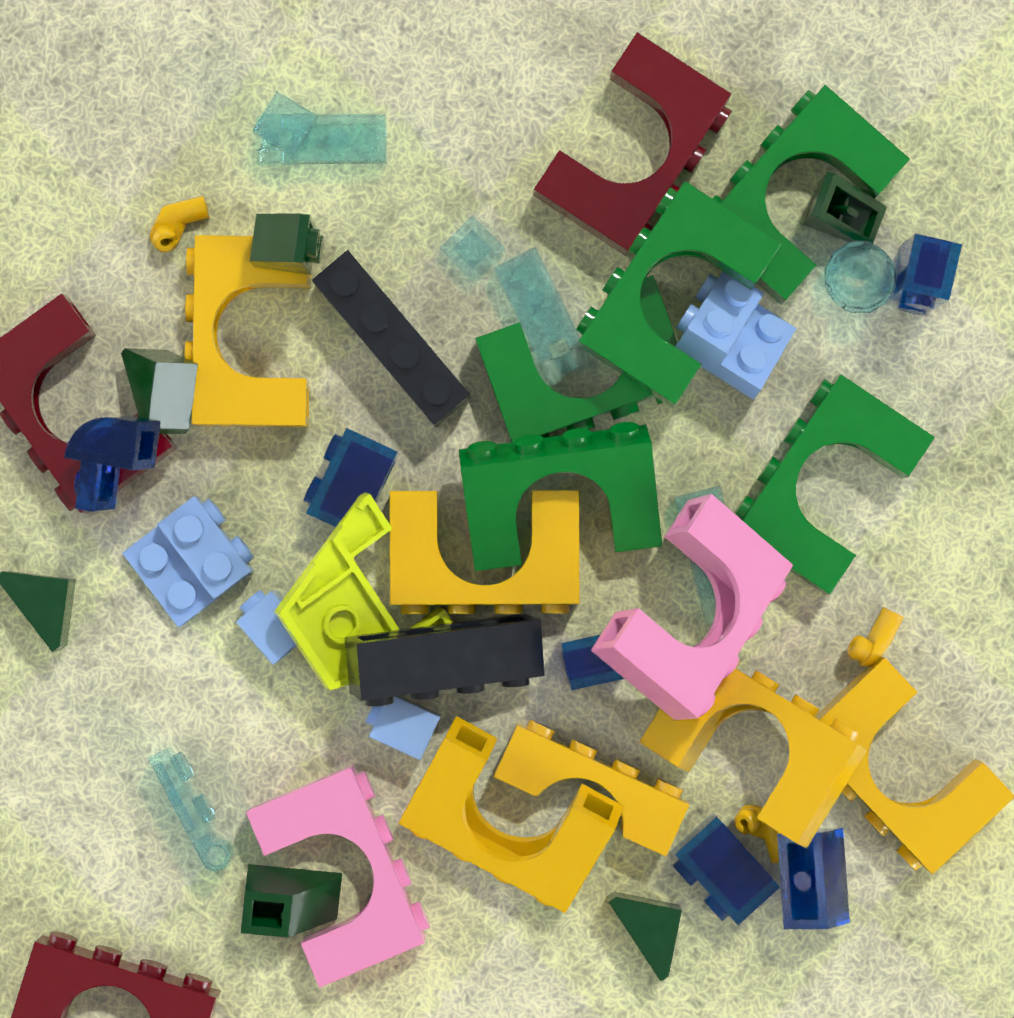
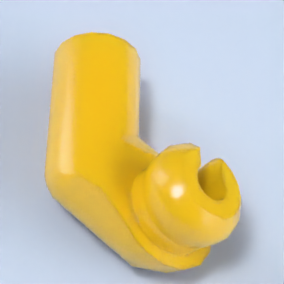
[150,195,210,253]
[847,607,904,667]
[734,805,794,863]

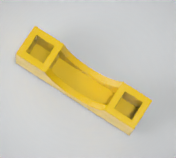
[493,719,690,857]

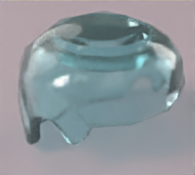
[824,240,896,313]

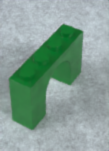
[712,85,910,305]
[576,181,781,408]
[475,275,691,442]
[734,374,935,595]
[459,422,662,571]

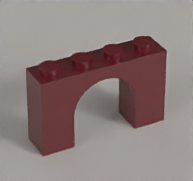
[533,32,732,256]
[0,293,178,514]
[11,931,221,1018]

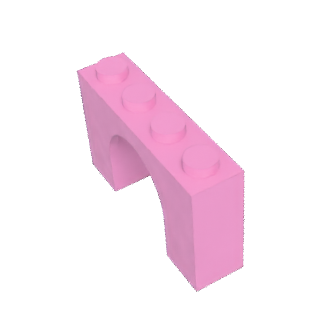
[591,494,793,720]
[246,764,430,988]

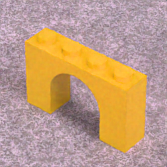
[185,235,311,428]
[390,490,580,614]
[815,657,1014,875]
[639,660,867,848]
[398,716,624,913]

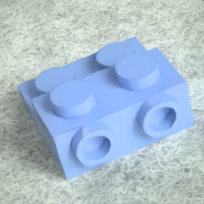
[675,271,797,400]
[122,496,255,628]

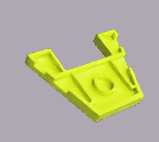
[274,492,453,691]

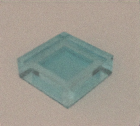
[252,91,318,158]
[439,215,505,283]

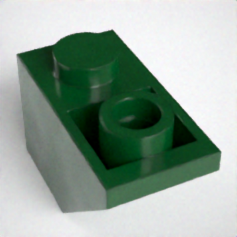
[250,213,324,275]
[241,864,342,938]

